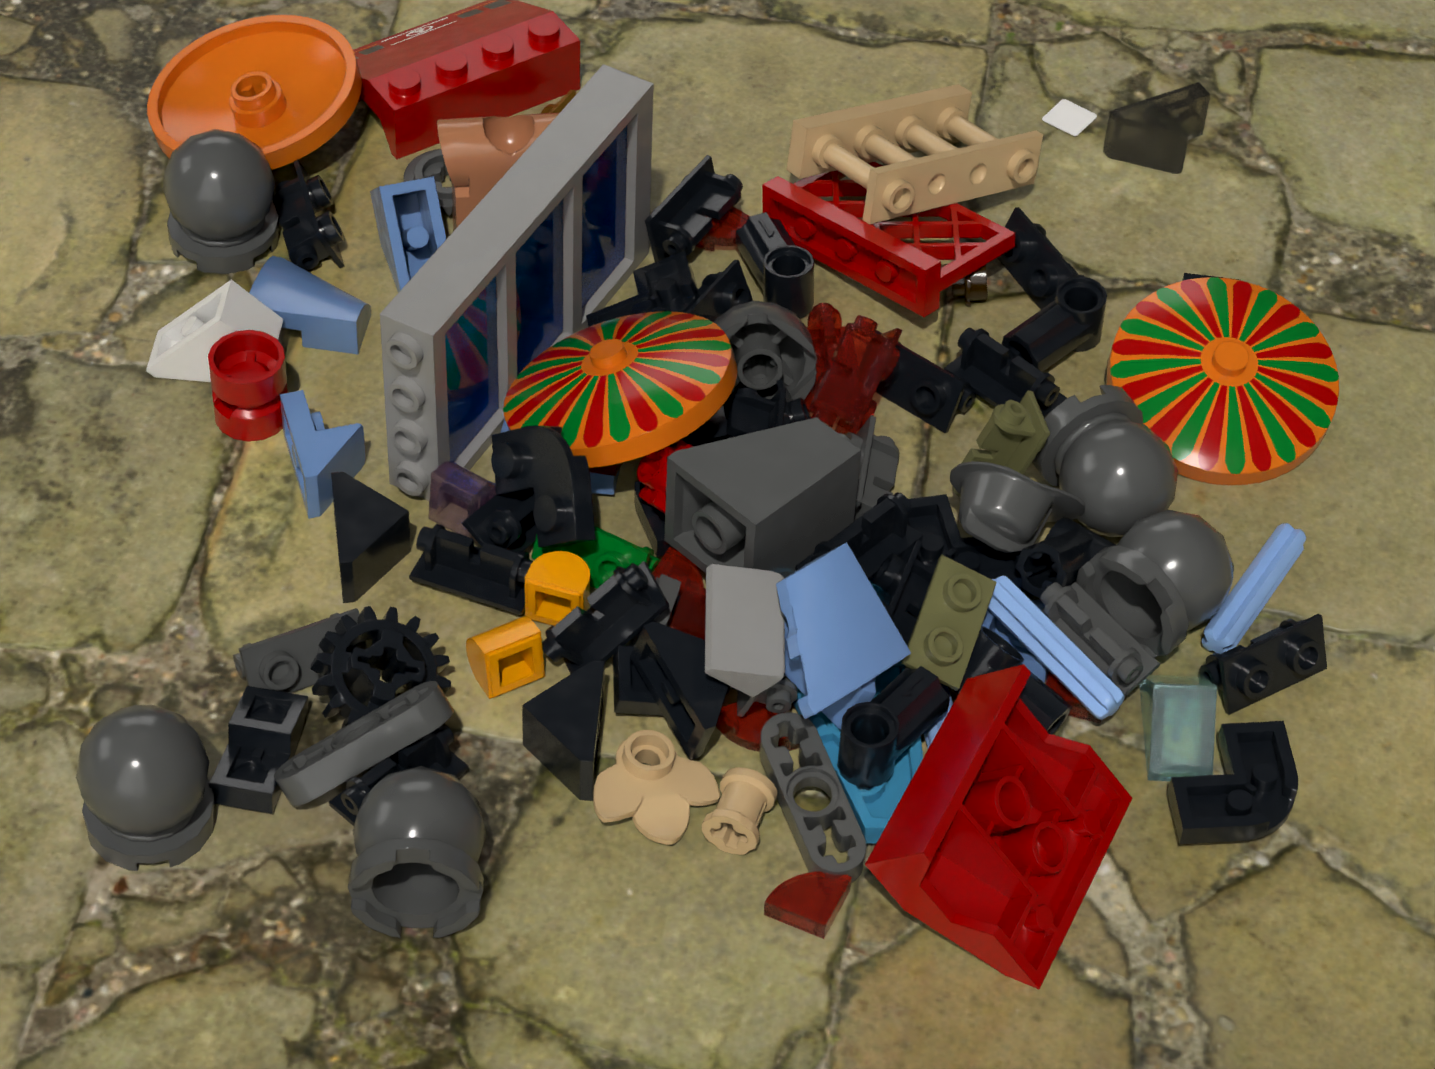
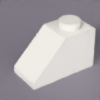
[146,279,283,382]

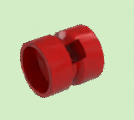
[208,330,288,442]

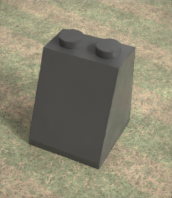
[664,417,861,578]

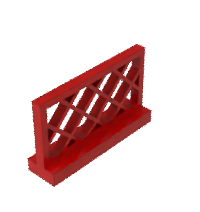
[762,162,1015,317]

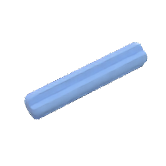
[1202,523,1306,654]
[988,575,1125,720]

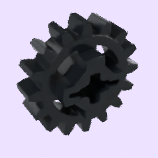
[310,606,451,729]

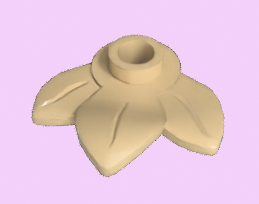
[593,730,720,845]

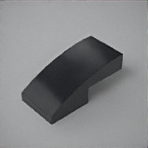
[209,686,308,814]

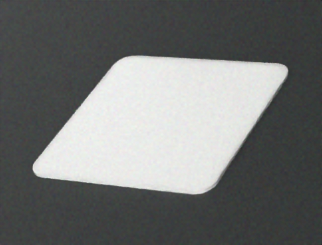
[1042,99,1097,136]

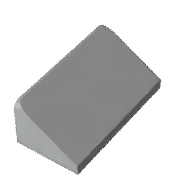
[705,564,785,697]

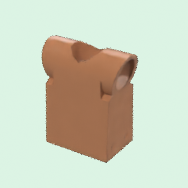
[437,113,563,272]

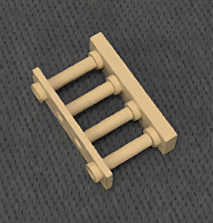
[786,84,1043,224]

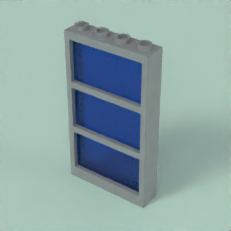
[380,64,654,506]

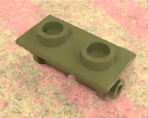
[952,391,1050,497]
[901,555,997,691]

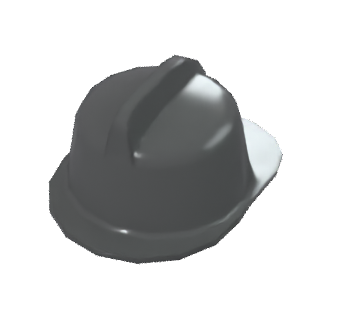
[950,461,1085,553]

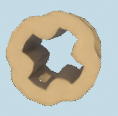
[702,767,777,855]

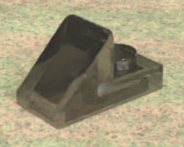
[1103,82,1211,174]

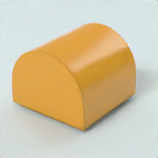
[525,551,590,626]
[466,616,545,699]

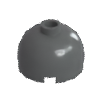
[714,301,817,400]

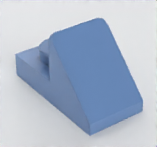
[280,390,365,519]

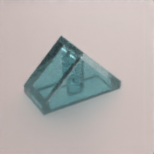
[1139,675,1217,781]

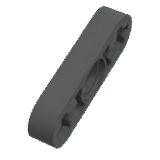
[274,681,454,806]
[759,712,867,887]

